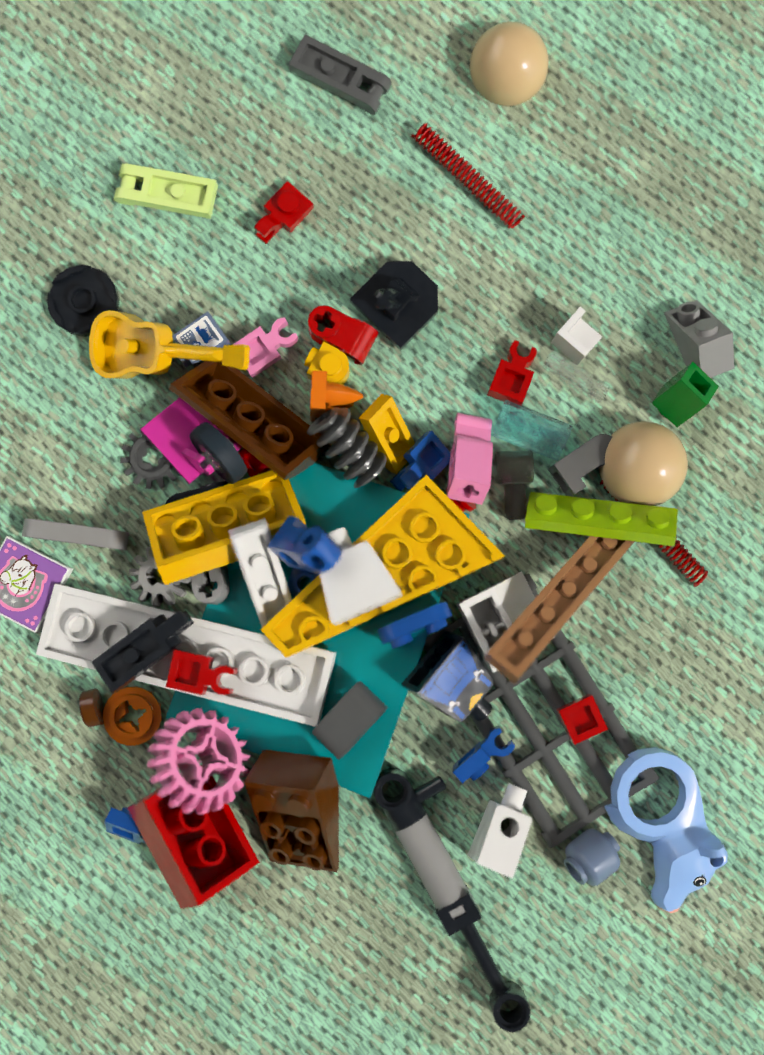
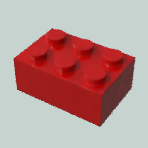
[127,765,260,909]

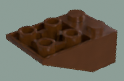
[244,749,339,872]

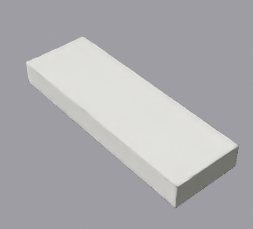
[228,518,292,627]

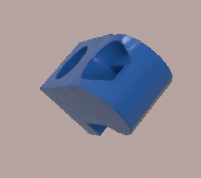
[267,516,342,573]

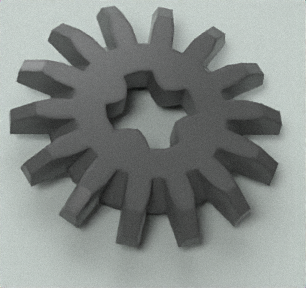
[120,426,177,489]

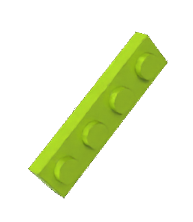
[525,492,678,546]

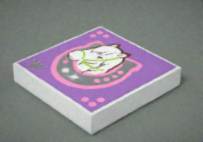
[0,536,73,633]

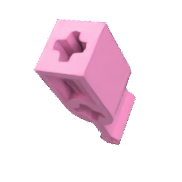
[446,412,493,505]

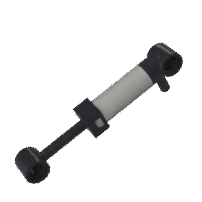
[374,768,531,1032]

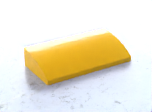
[142,470,306,585]

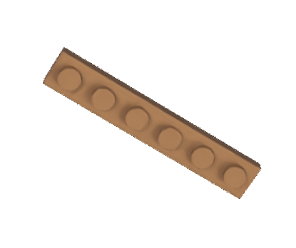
[484,536,634,684]

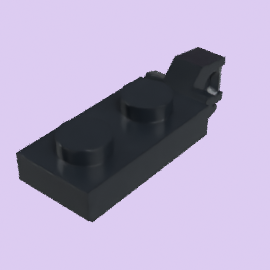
[91,611,194,693]

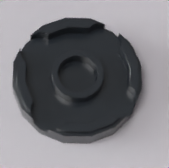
[47,265,120,336]

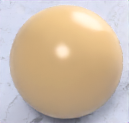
[470,21,549,106]

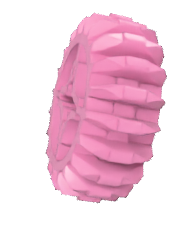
[146,708,250,815]

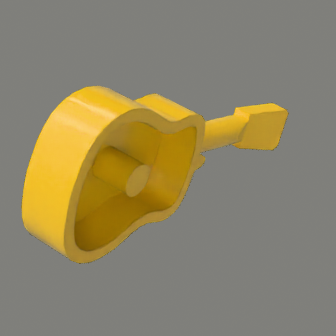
[89,310,250,379]

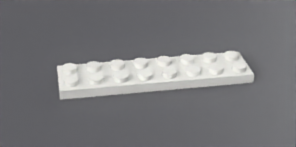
[36,583,337,727]

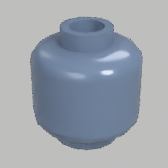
[564,828,620,886]

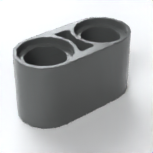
[312,681,388,760]

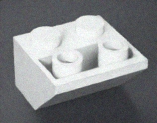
[456,571,555,673]

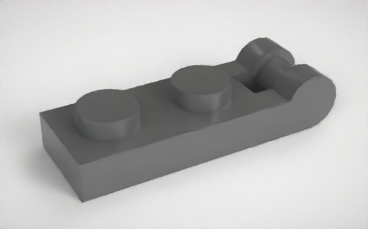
[288,34,392,115]

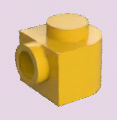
[304,341,350,385]

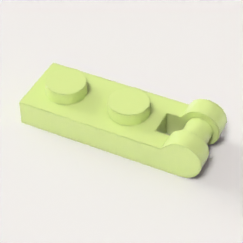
[114,163,218,219]

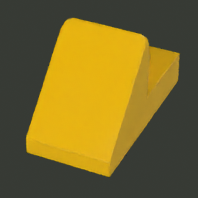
[359,394,415,474]

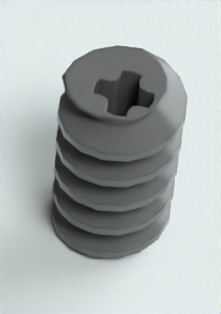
[306,407,387,488]

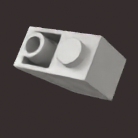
[664,300,734,378]

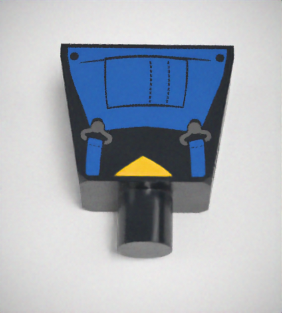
[401,631,493,723]

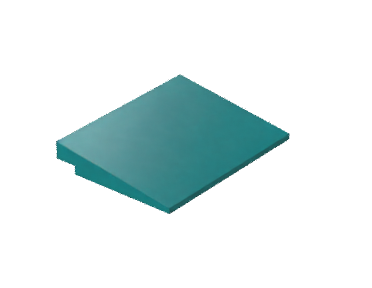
[165,463,470,799]

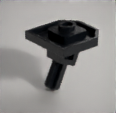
[349,261,438,351]

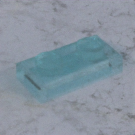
[491,399,572,461]

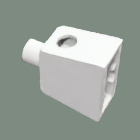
[319,528,403,626]
[467,783,532,879]

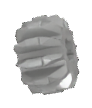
[129,547,191,607]

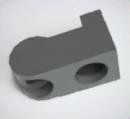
[548,434,612,496]

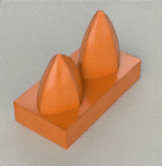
[310,371,363,422]

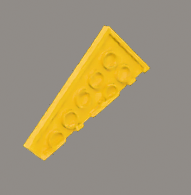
[260,475,505,658]

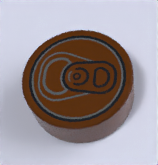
[79,688,104,727]

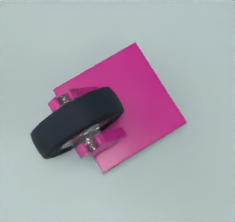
[140,397,247,485]

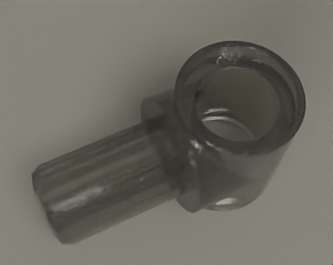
[495,450,534,521]

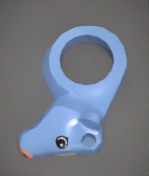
[604,747,728,913]

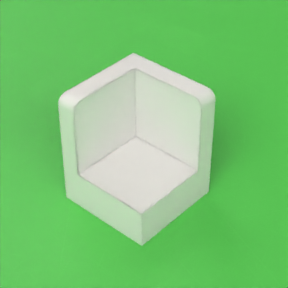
[551,306,602,365]

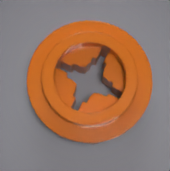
[103,686,163,746]

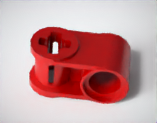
[308,305,378,365]

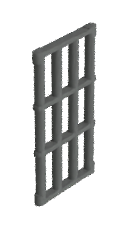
[424,573,659,848]

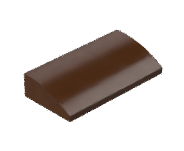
[169,361,326,480]

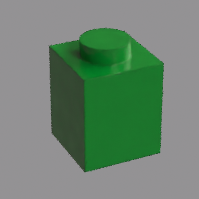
[651,362,719,427]

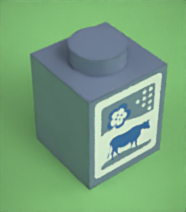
[172,311,231,368]

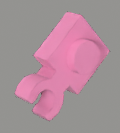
[233,317,299,378]

